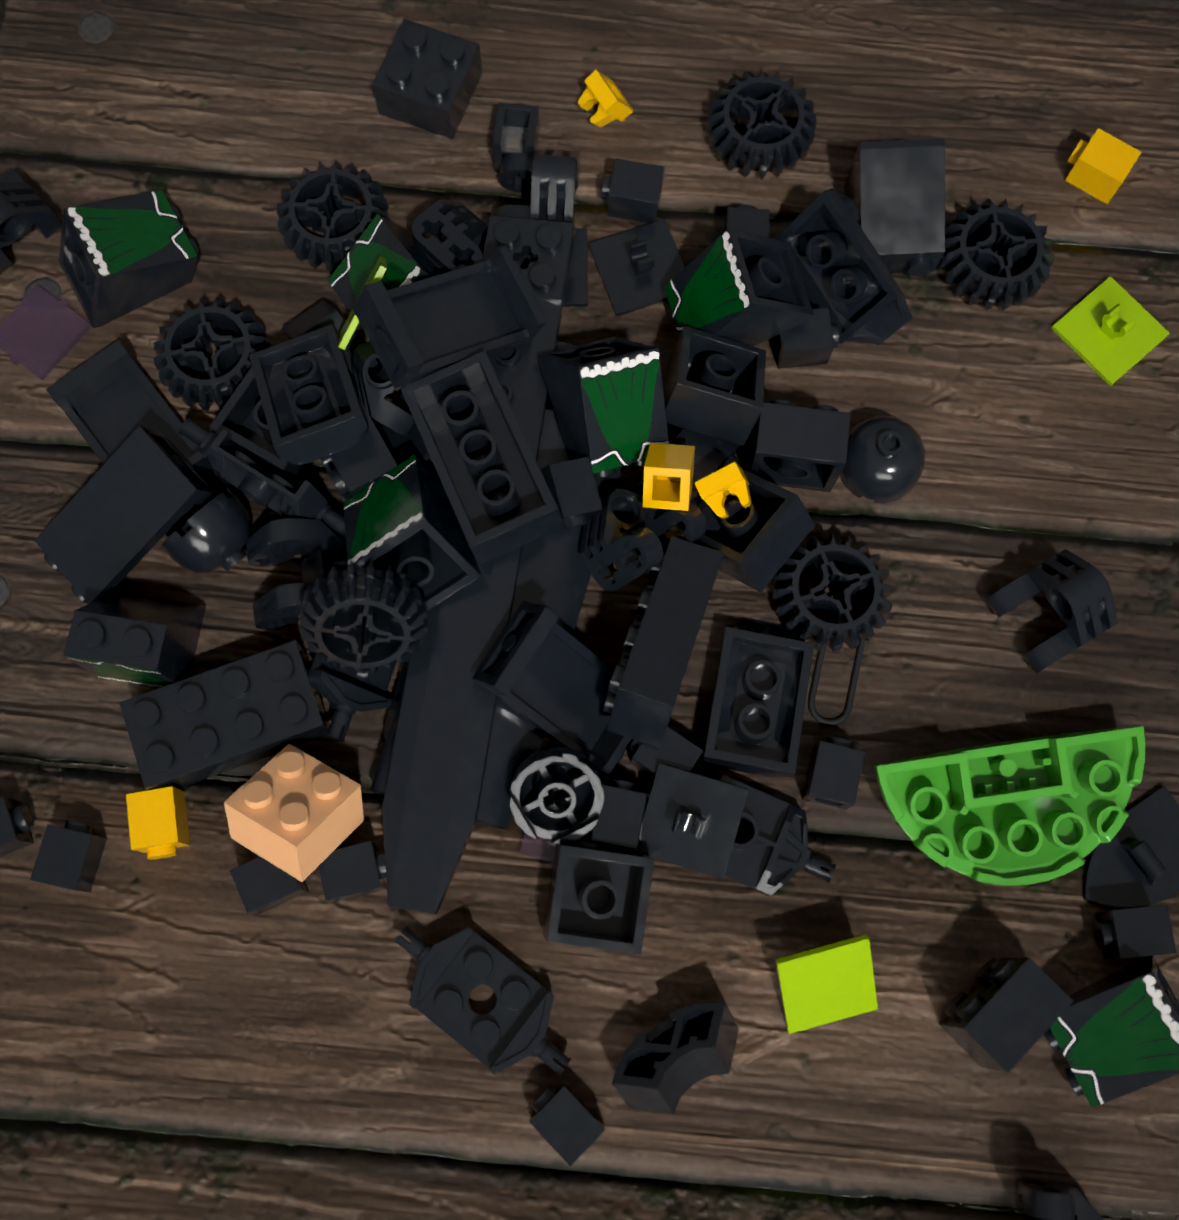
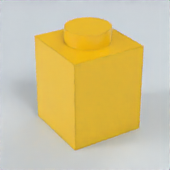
[1065,128,1141,204]
[643,443,695,511]
[126,786,190,859]

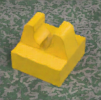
[578,70,634,128]
[694,462,751,519]

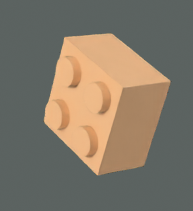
[224,744,364,882]

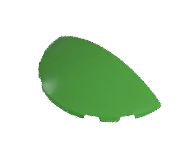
[874,726,1145,886]

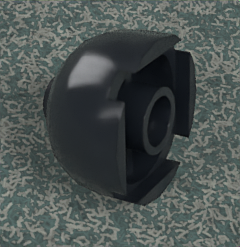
[840,415,926,504]
[161,488,252,573]
[510,746,605,844]

